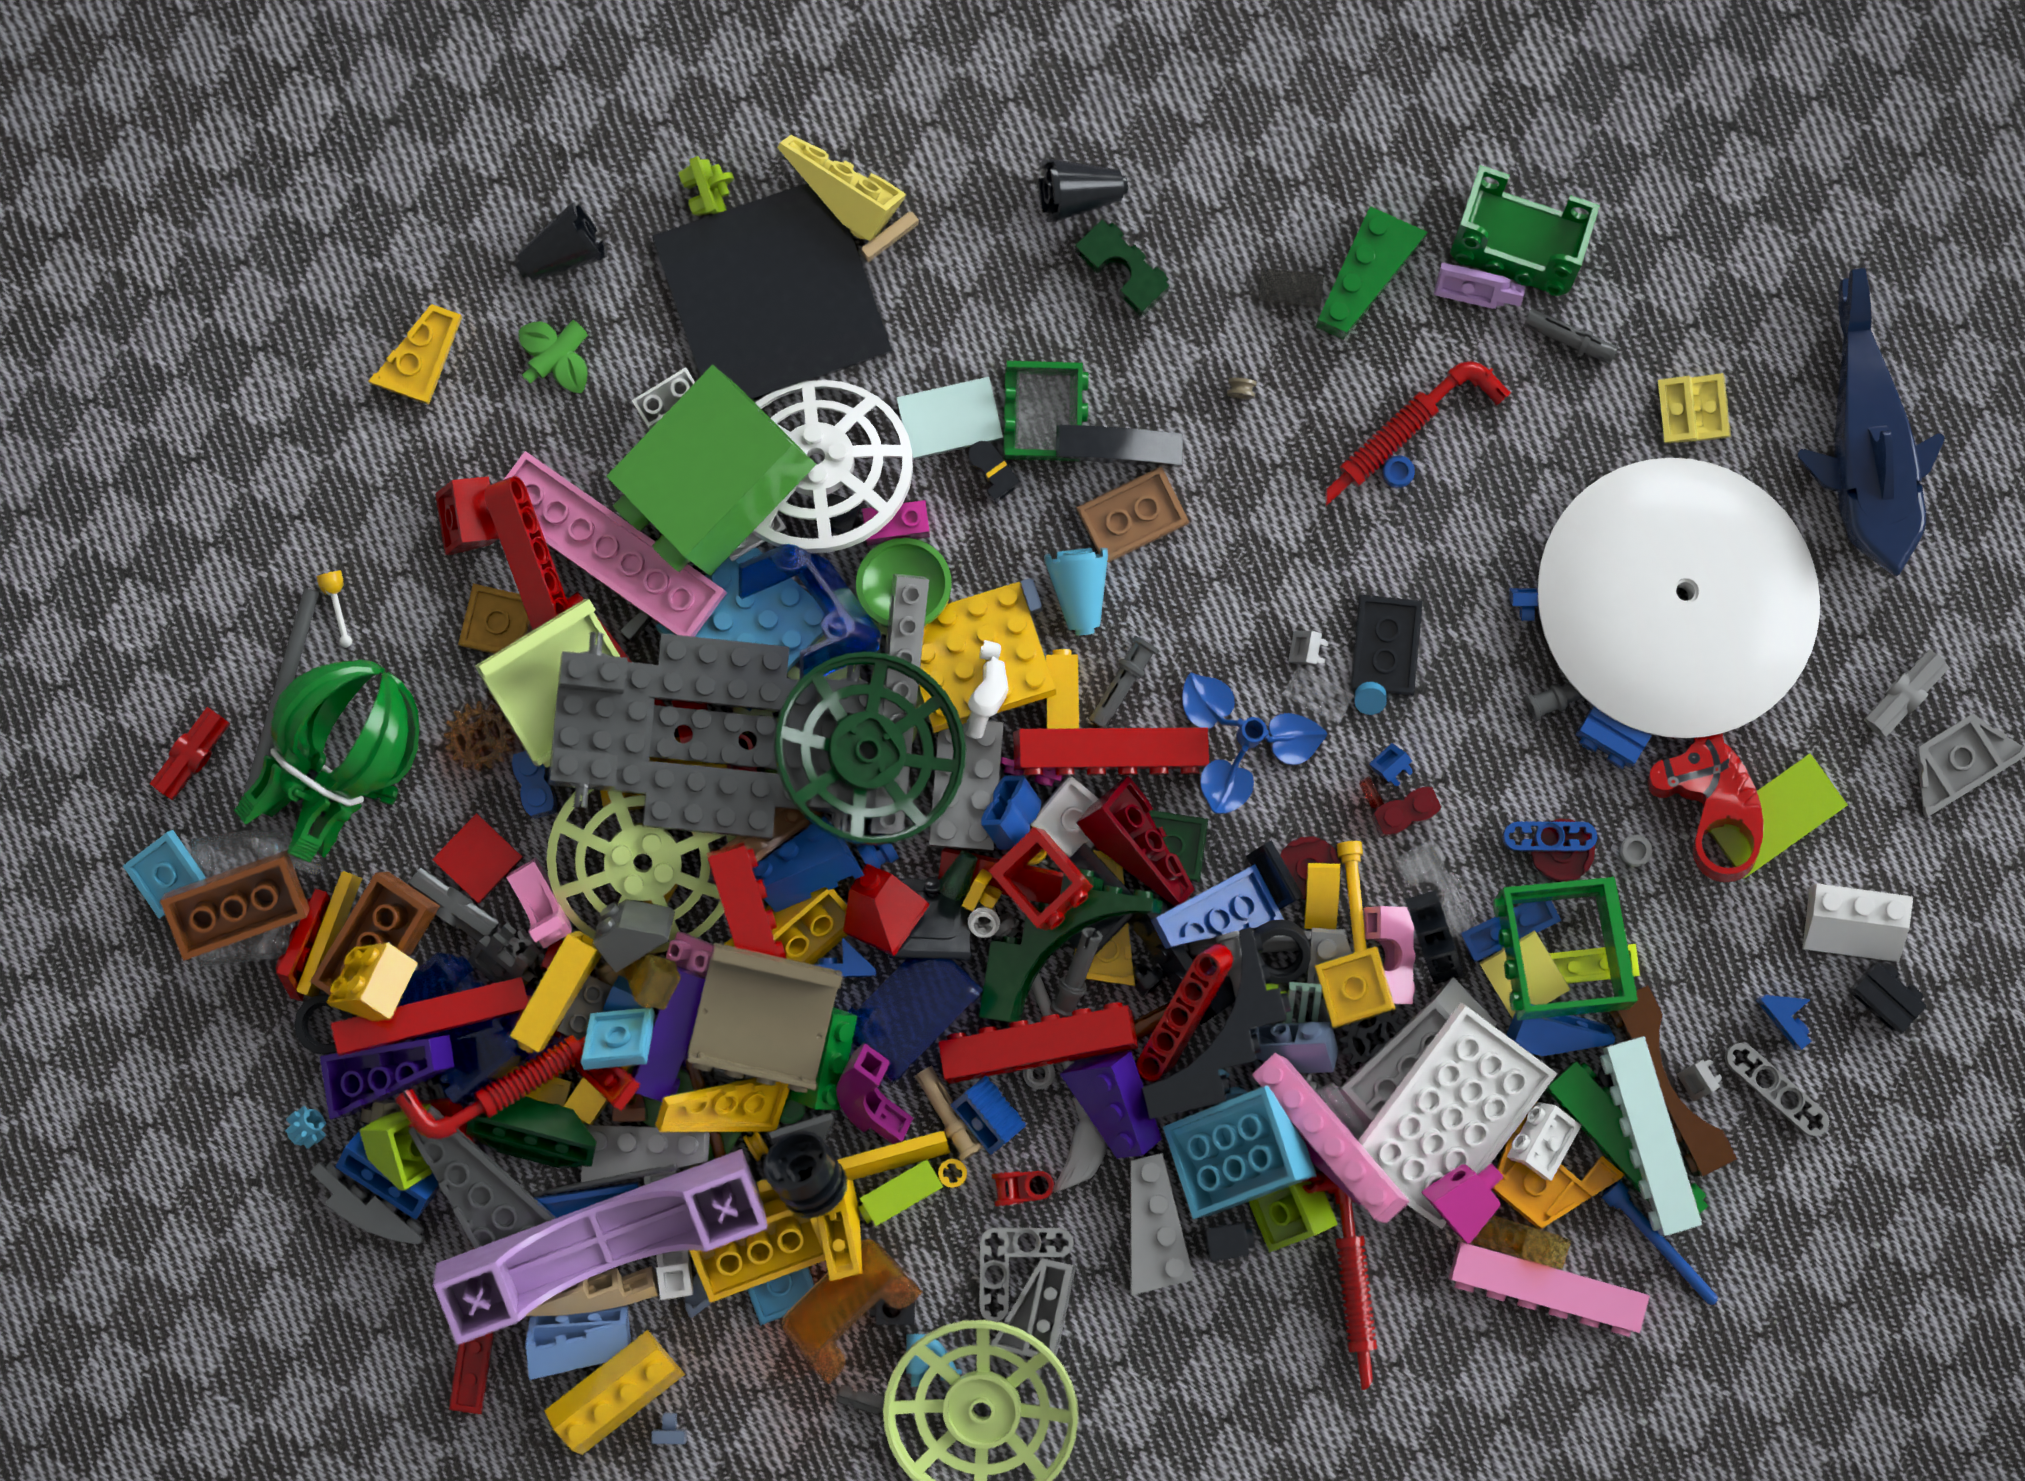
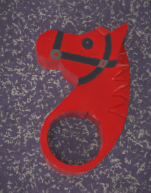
[1648,733,1764,882]

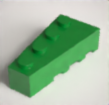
[1315,206,1428,340]

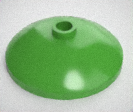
[856,538,952,628]

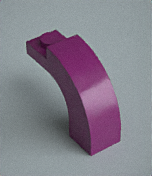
[837,1043,913,1144]

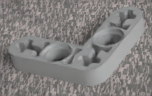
[980,1227,1074,1322]

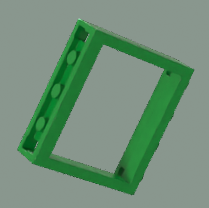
[1493,877,1638,1021]

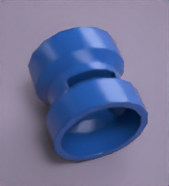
[856,833,899,869]

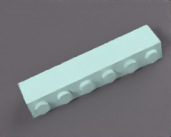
[1600,1036,1702,1236]

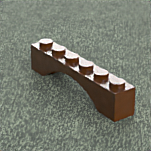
[1608,985,1737,1177]

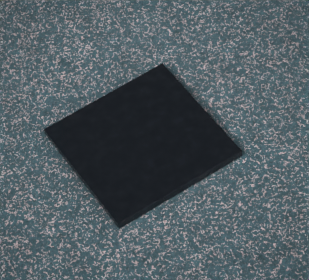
[652,183,893,400]

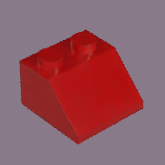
[435,476,499,555]

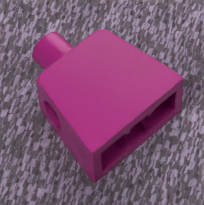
[1421,1163,1504,1244]

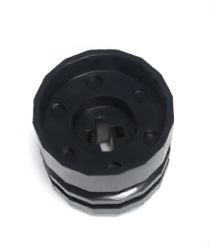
[764,1131,848,1219]

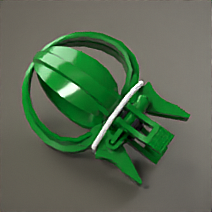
[234,659,419,863]

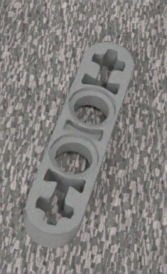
[1724,1043,1829,1136]

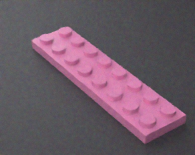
[504,451,727,637]

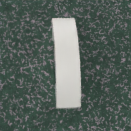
[644,1170,693,1300]

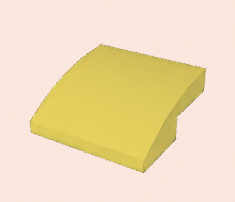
[1658,373,1731,443]
[1480,930,1570,1018]

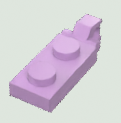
[1434,262,1525,309]

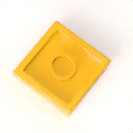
[1315,946,1396,1028]

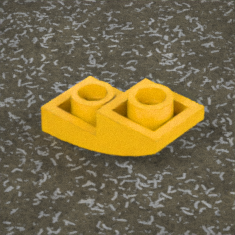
[1304,863,1340,930]

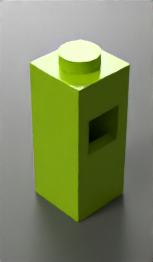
[858,1159,943,1226]

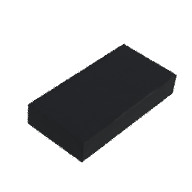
[1246,840,1303,910]

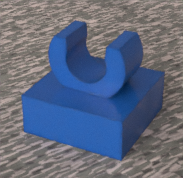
[1510,588,1538,621]
[1369,743,1413,786]

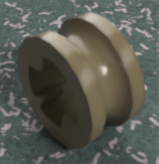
[1227,378,1257,399]

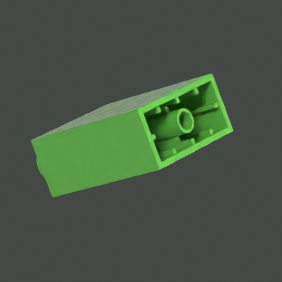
[606,364,817,576]

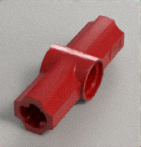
[150,707,231,801]

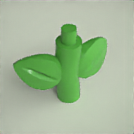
[518,320,588,393]

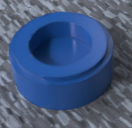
[1382,455,1415,488]

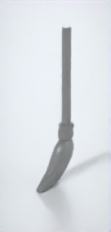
[1031,973,1107,1193]

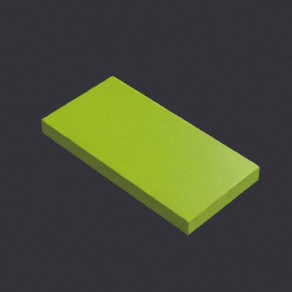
[1709,753,1848,879]

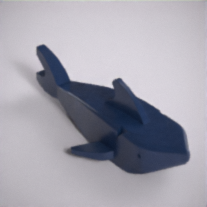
[1797,268,1945,576]

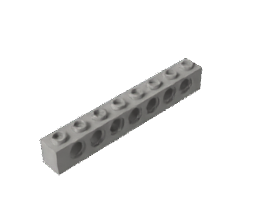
[867,574,929,834]

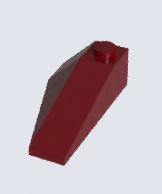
[1076,775,1195,907]

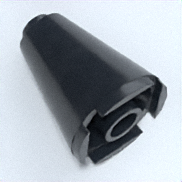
[1038,159,1128,222]
[516,202,607,281]

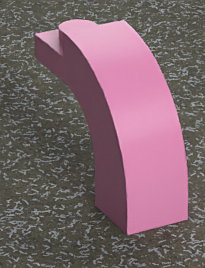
[506,858,572,948]

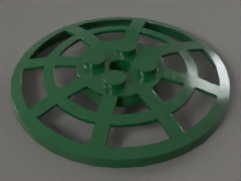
[774,652,966,845]

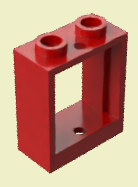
[989,827,1093,930]

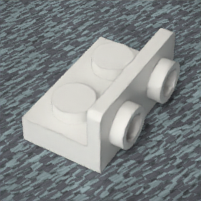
[1507,1102,1582,1181]

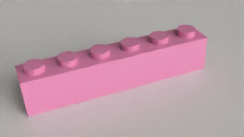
[1252,1053,1410,1224]
[1448,1242,1650,1337]

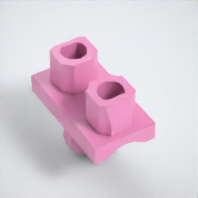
[666,932,713,977]

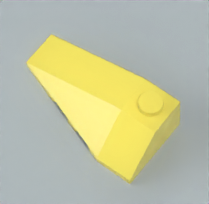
[777,135,907,241]

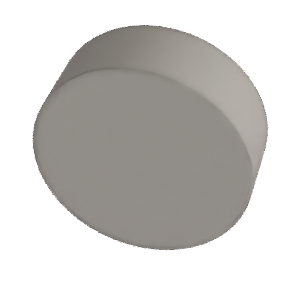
[1619,835,1652,867]

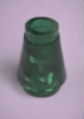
[938,851,978,901]

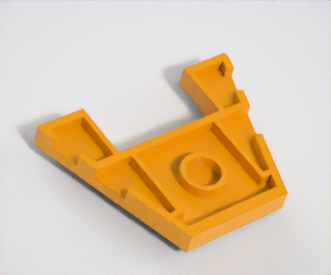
[1491,1102,1625,1230]

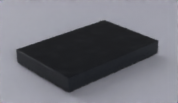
[1350,594,1423,696]

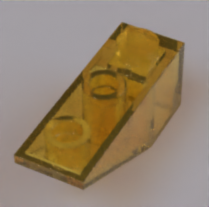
[623,953,681,1010]
[1462,1215,1572,1270]

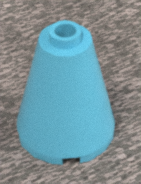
[1044,548,1108,635]

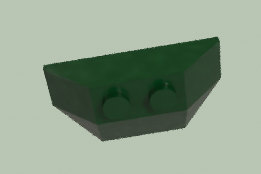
[466,1096,597,1168]

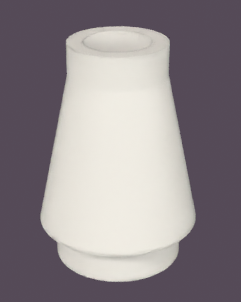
[968,903,1000,938]

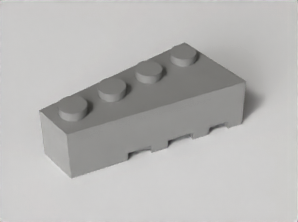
[1130,1153,1194,1296]

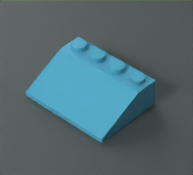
[1163,1086,1316,1219]

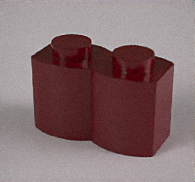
[1371,787,1442,837]

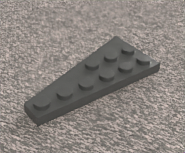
[409,1106,556,1249]

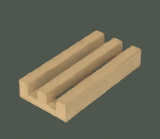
[861,211,919,262]

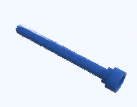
[1601,1180,1718,1305]

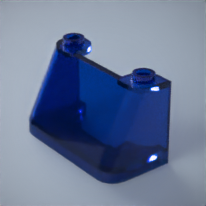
[847,958,984,1084]

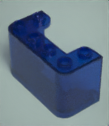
[396,953,529,1104]

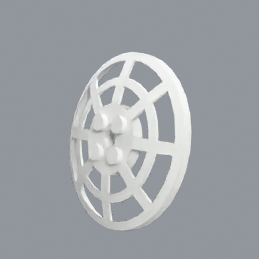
[753,380,913,553]

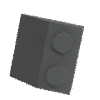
[593,899,675,973]

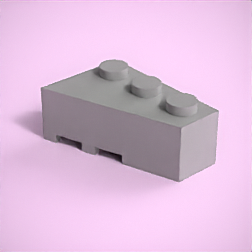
[990,1258,1076,1357]

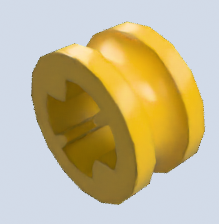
[743,1132,769,1162]
[938,1159,967,1188]

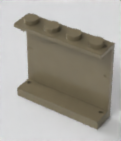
[687,943,843,1092]

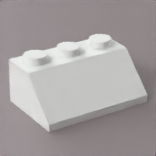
[1802,884,1913,962]

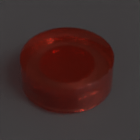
[1359,776,1384,809]

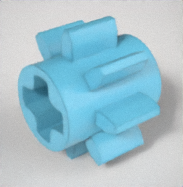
[285,1106,326,1149]

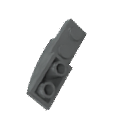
[310,1162,427,1244]

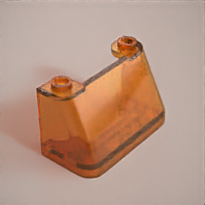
[782,1239,923,1385]

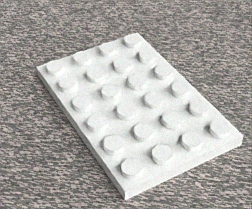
[1358,1002,1557,1229]

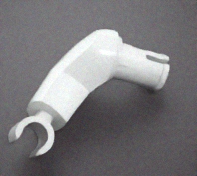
[964,640,1008,739]

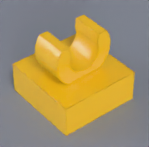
[962,869,1002,912]

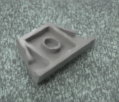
[1916,714,2025,817]

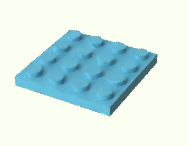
[656,548,837,711]

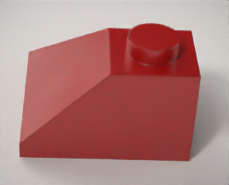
[843,864,929,956]

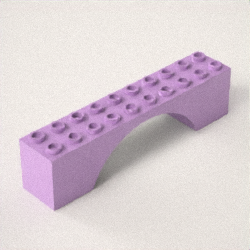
[433,1149,767,1345]

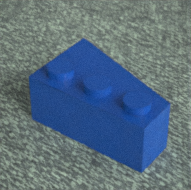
[752,816,864,913]

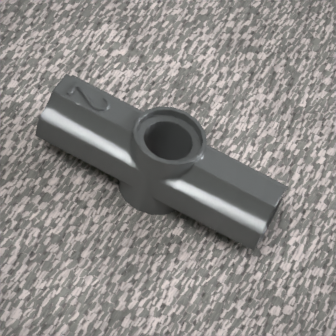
[408,868,500,942]

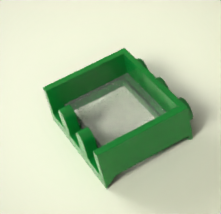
[1003,361,1089,462]

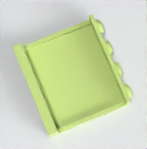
[475,599,620,768]

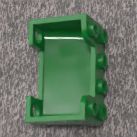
[1450,165,1600,296]

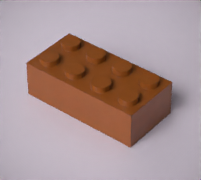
[160,850,310,961]
[310,872,440,995]

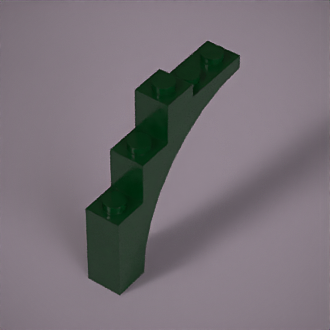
[979,869,1163,1022]

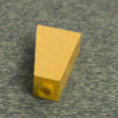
[510,931,602,1053]

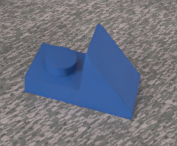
[812,938,877,978]
[1755,995,1812,1050]

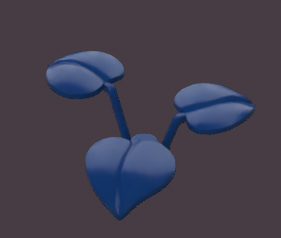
[1182,673,1327,814]

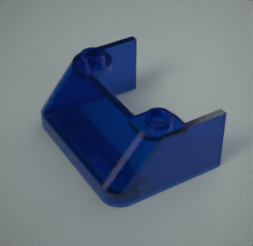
[738,544,881,680]

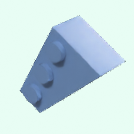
[526,1306,631,1380]

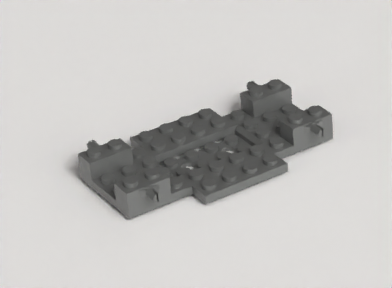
[548,632,885,839]

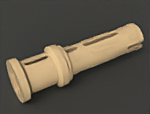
[914,1066,984,1161]

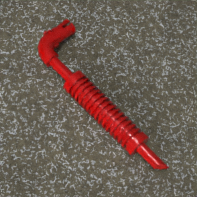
[1325,361,1511,507]
[395,1035,586,1139]
[1302,1172,1378,1390]

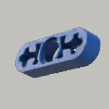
[1502,821,1597,852]

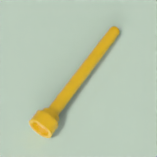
[1337,841,1367,953]

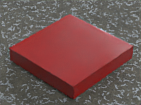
[432,813,524,904]

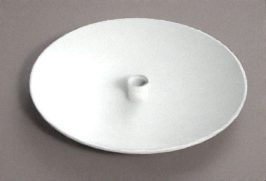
[1538,458,1820,739]

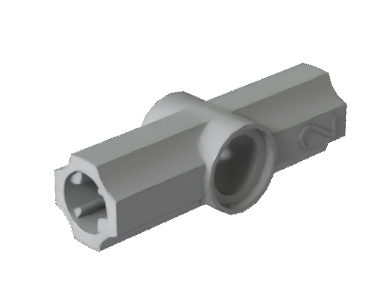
[1864,649,1950,738]

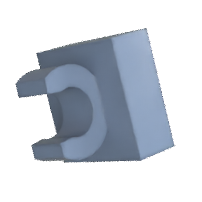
[652,1413,687,1444]

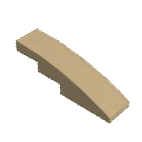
[525,1266,658,1316]

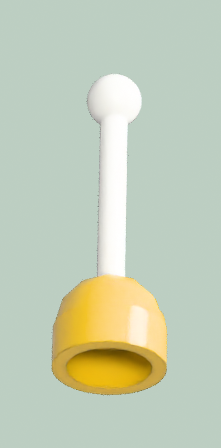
[316,570,352,648]

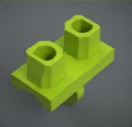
[678,156,734,216]

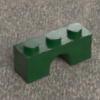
[1075,219,1169,318]

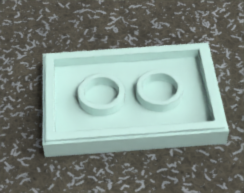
[897,377,1003,460]

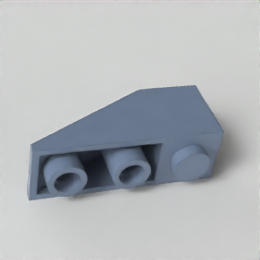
[1249,1022,1339,1073]

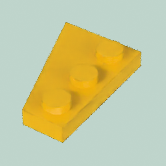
[368,304,462,405]

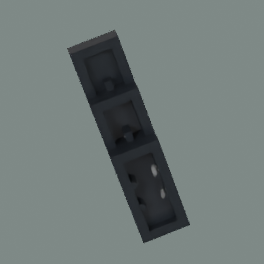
[1056,424,1183,467]
[1405,890,1465,985]

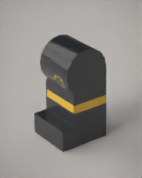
[969,441,1020,505]

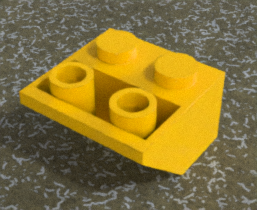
[327,943,417,1021]

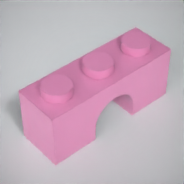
[1364,906,1415,1005]

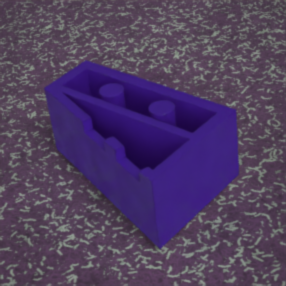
[1060,1051,1162,1159]

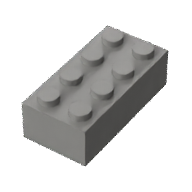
[929,721,1004,853]

